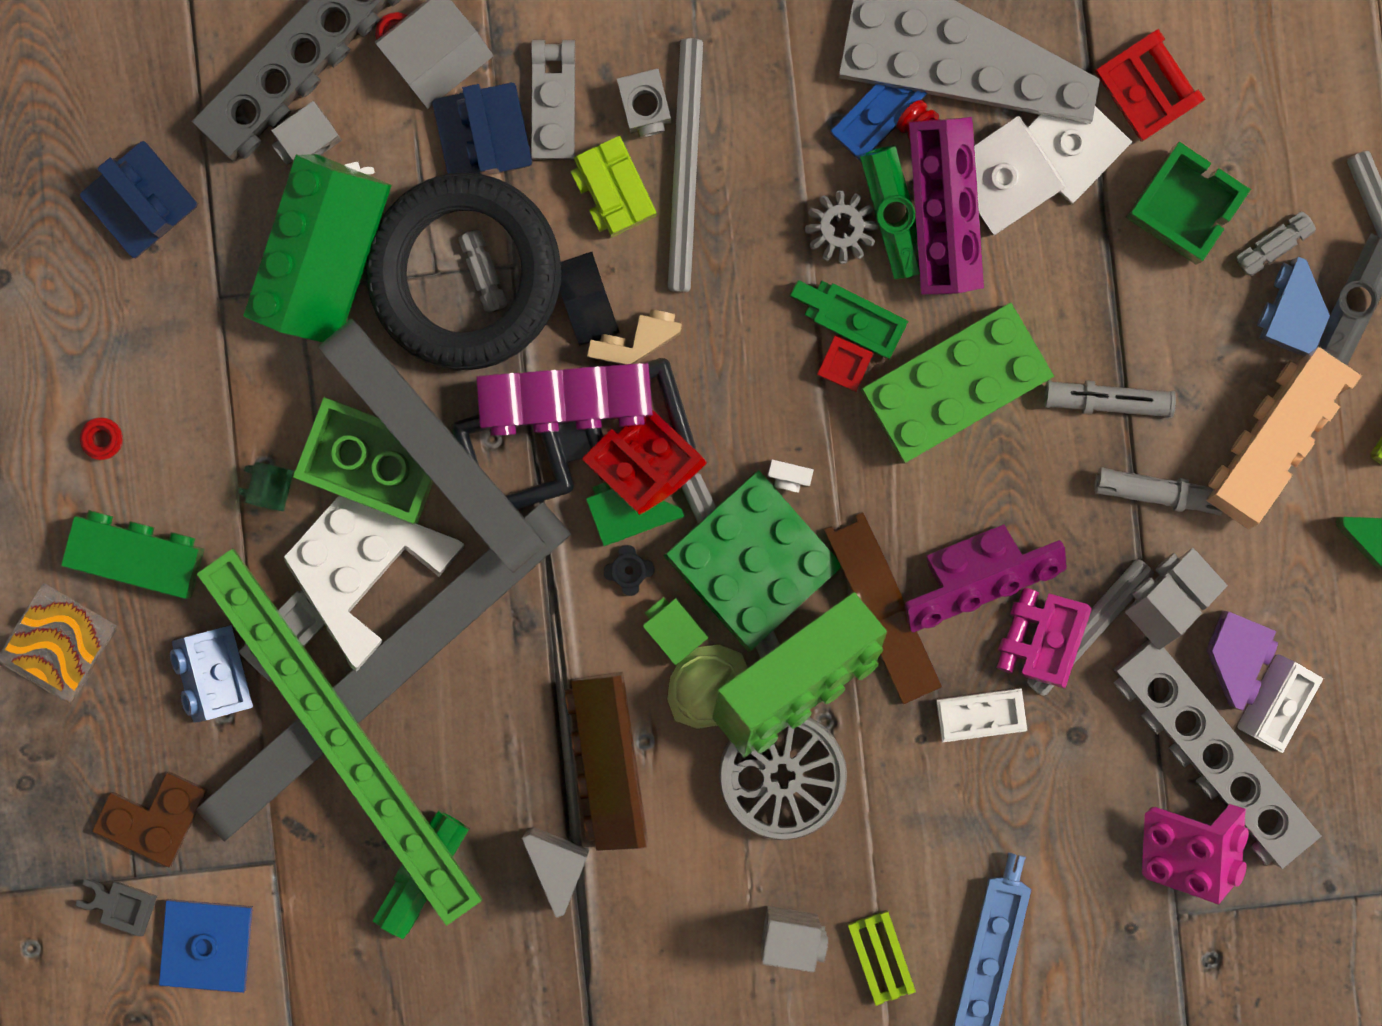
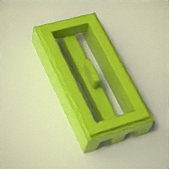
[848,910,916,1006]

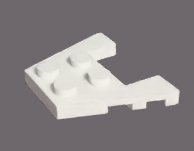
[284,495,464,672]

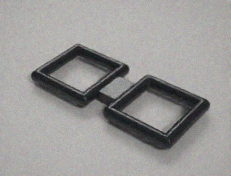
[450,358,696,509]

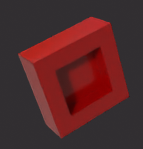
[817,336,874,392]

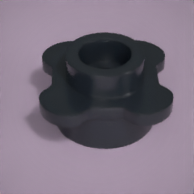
[604,545,654,596]

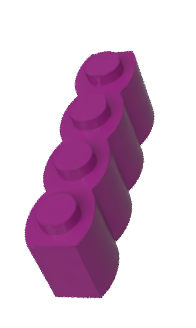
[477,363,653,436]

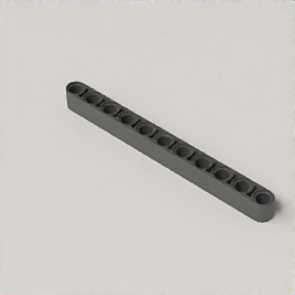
[196,502,571,842]

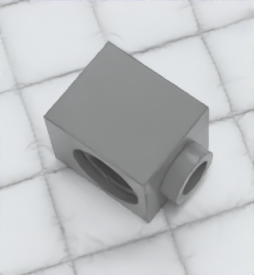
[617,68,671,137]
[271,101,342,165]

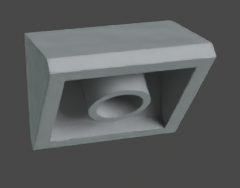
[375,0,494,109]
[522,827,590,918]

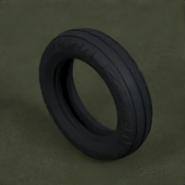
[366,173,561,370]

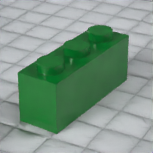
[61,510,204,599]

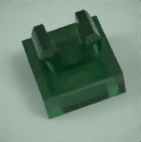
[238,461,294,512]

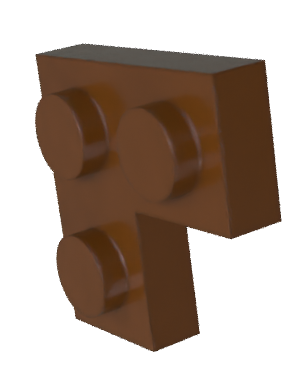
[92,771,208,868]

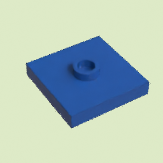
[159,899,253,993]

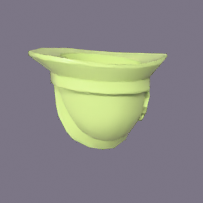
[667,645,748,728]

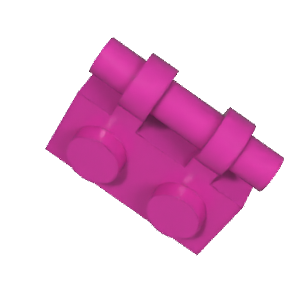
[996,588,1092,689]

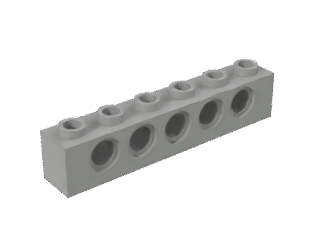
[1112,639,1322,869]

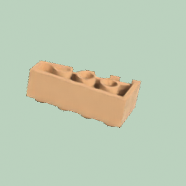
[1206,347,1361,529]

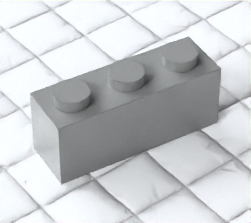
[760,906,828,972]

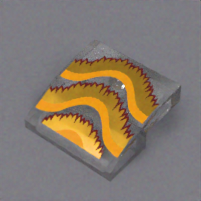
[0,583,117,705]

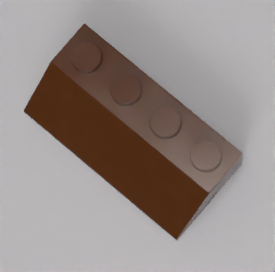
[565,672,648,851]

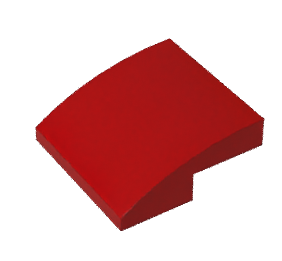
[582,410,707,515]

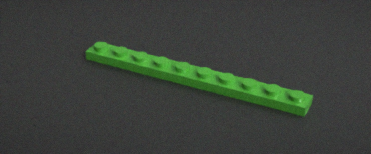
[197,549,482,926]

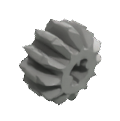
[805,191,878,264]

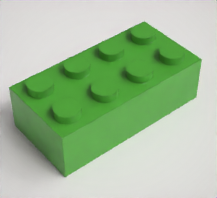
[860,302,1054,463]
[712,592,887,757]

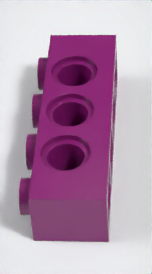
[909,117,984,295]

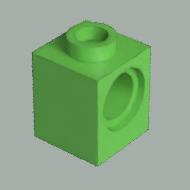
[643,597,708,665]

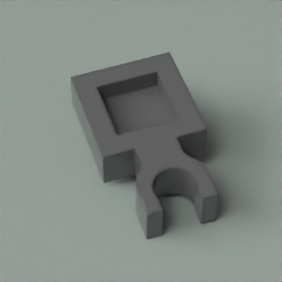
[75,879,157,936]

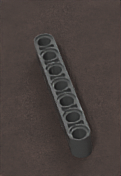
[318,318,546,573]

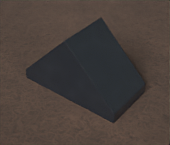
[560,252,619,346]

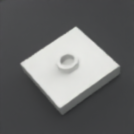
[1028,106,1132,204]
[974,116,1066,235]

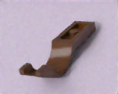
[824,512,942,705]

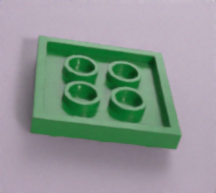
[663,470,841,652]

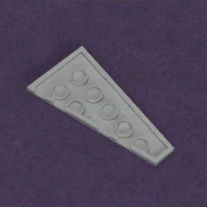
[839,0,1100,124]

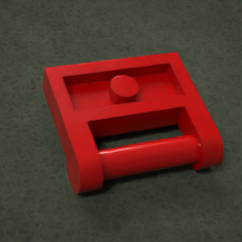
[1094,29,1206,142]

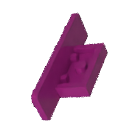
[905,524,1067,632]

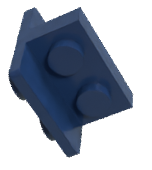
[433,82,532,176]
[80,141,198,258]

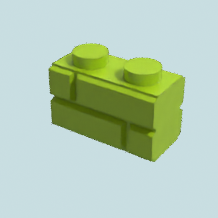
[570,136,657,238]

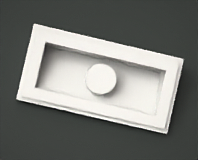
[1237,654,1324,753]

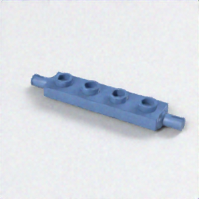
[953,852,1032,1026]

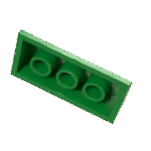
[243,154,392,343]

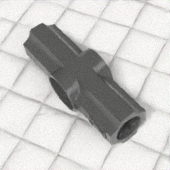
[1317,233,1382,365]

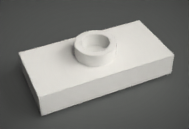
[936,688,1027,742]

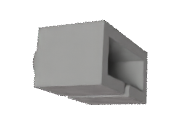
[1125,548,1228,650]

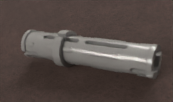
[1044,380,1176,418]
[1094,467,1223,516]

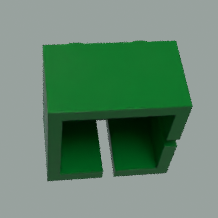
[1125,141,1251,265]

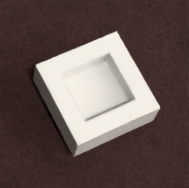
[767,460,814,493]

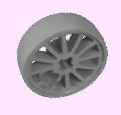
[719,717,847,840]

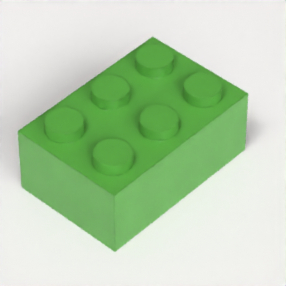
[293,397,434,524]

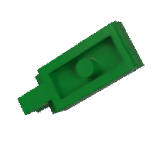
[789,280,909,360]

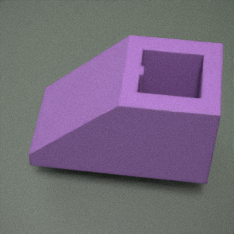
[1206,610,1278,710]

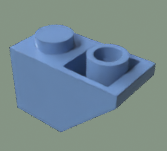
[1257,257,1330,356]

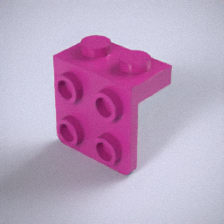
[1142,804,1249,905]

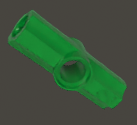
[859,145,920,279]
[373,810,470,940]

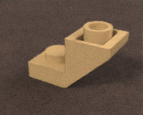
[587,309,682,365]

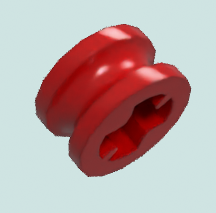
[897,100,939,140]

